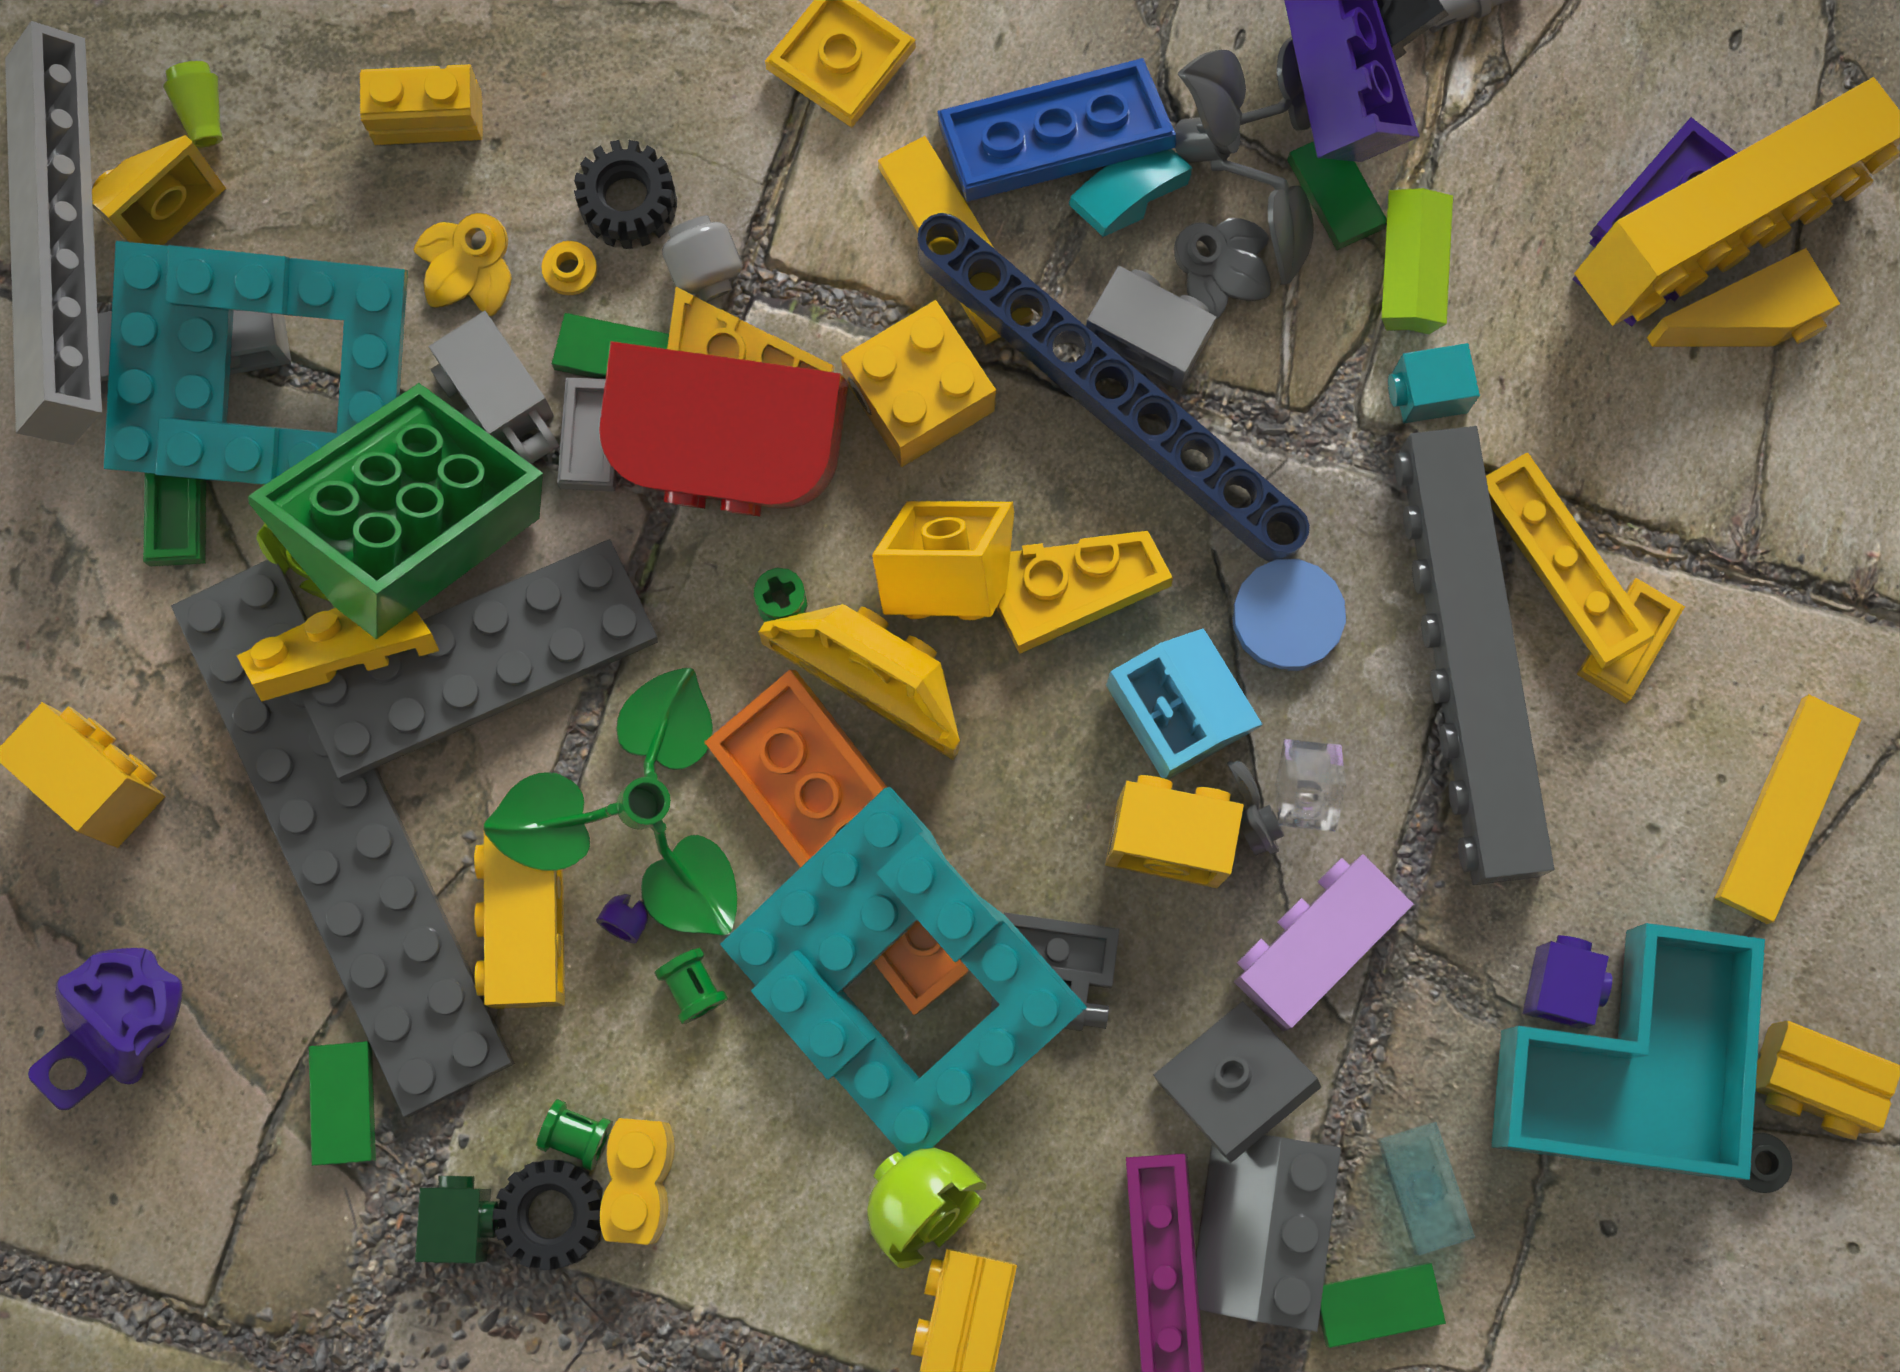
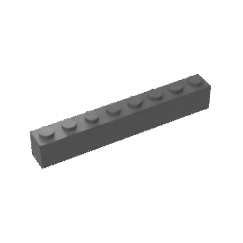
[1394,426,1555,885]

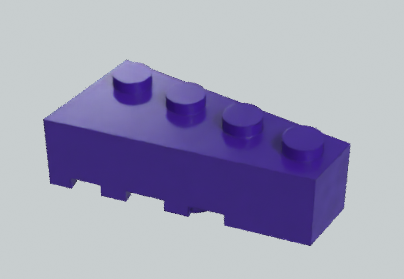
[1284,0,1420,162]

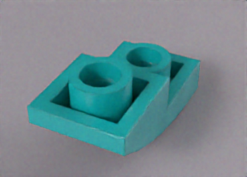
[1069,149,1193,237]

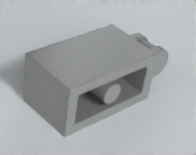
[428,311,559,464]

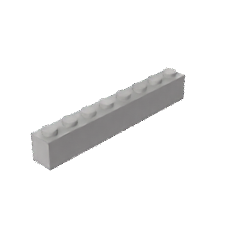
[5,21,102,445]

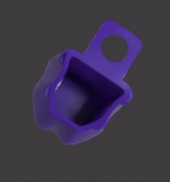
[28,948,183,1110]

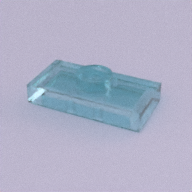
[1377,1122,1475,1255]

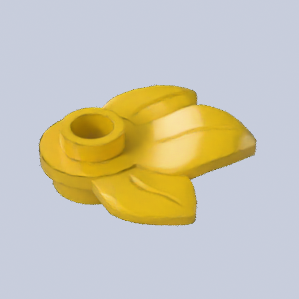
[413,213,512,317]

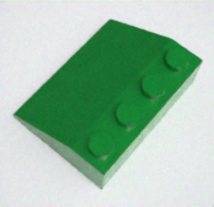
[248,383,543,639]

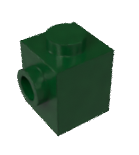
[415,1176,499,1263]

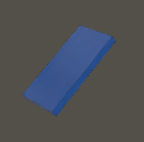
[937,58,1176,202]

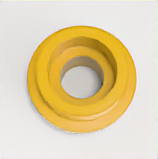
[541,241,597,295]

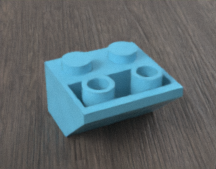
[1106,628,1262,780]

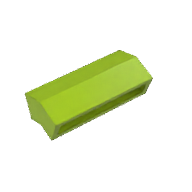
[1381,188,1453,334]

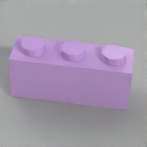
[1234,854,1414,1032]

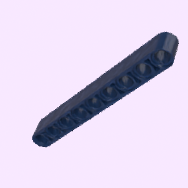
[917,213,1310,562]

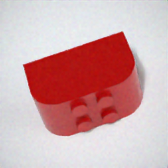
[599,341,849,517]

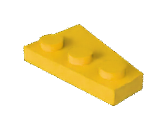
[237,608,439,702]

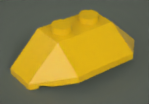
[758,604,960,760]

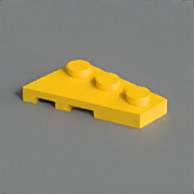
[667,287,835,372]
[996,531,1173,654]

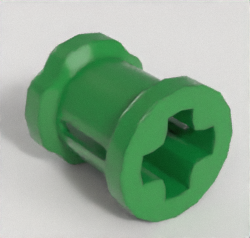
[753,568,808,622]
[654,947,728,1024]
[536,1099,613,1171]

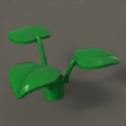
[484,668,737,936]

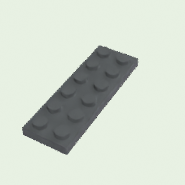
[299,539,658,783]

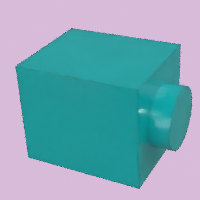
[1388,343,1480,424]

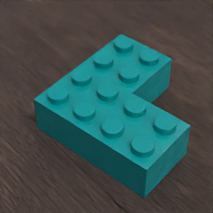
[1491,923,1765,1180]

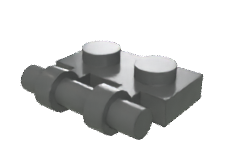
[990,912,1120,1031]

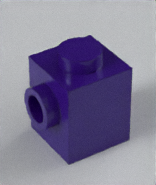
[1522,935,1612,1029]

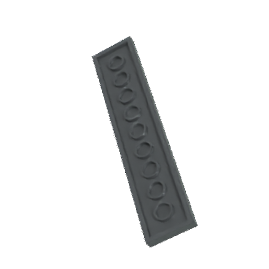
[171,559,515,1118]

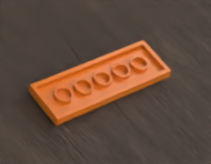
[704,670,971,1015]

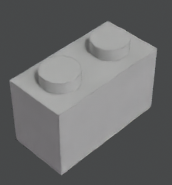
[1086,265,1216,390]

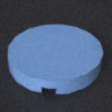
[1232,559,1346,671]

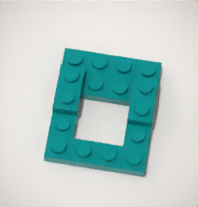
[104,241,408,485]
[720,787,1087,1157]

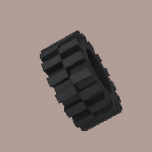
[574,140,677,249]
[493,1160,602,1270]

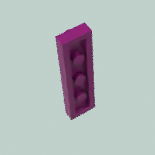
[1126,1154,1205,1372]

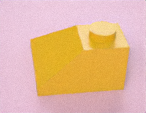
[92,135,226,245]

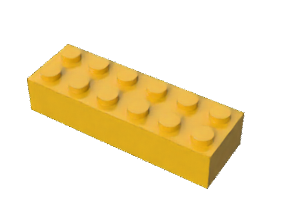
[1574,77,1900,326]

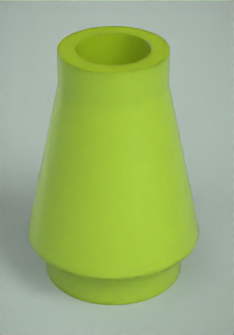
[163,61,223,148]

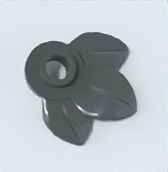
[1174,218,1271,319]
[1227,761,1285,856]

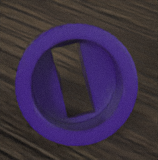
[596,894,648,944]

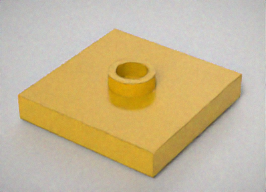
[765,0,916,128]

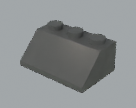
[1196,1135,1341,1332]

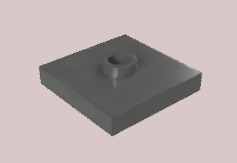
[1154,1001,1321,1164]

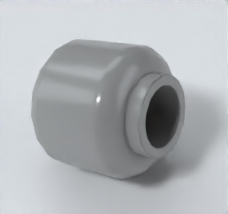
[662,215,743,302]

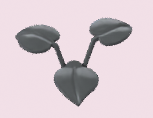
[1175,37,1314,285]

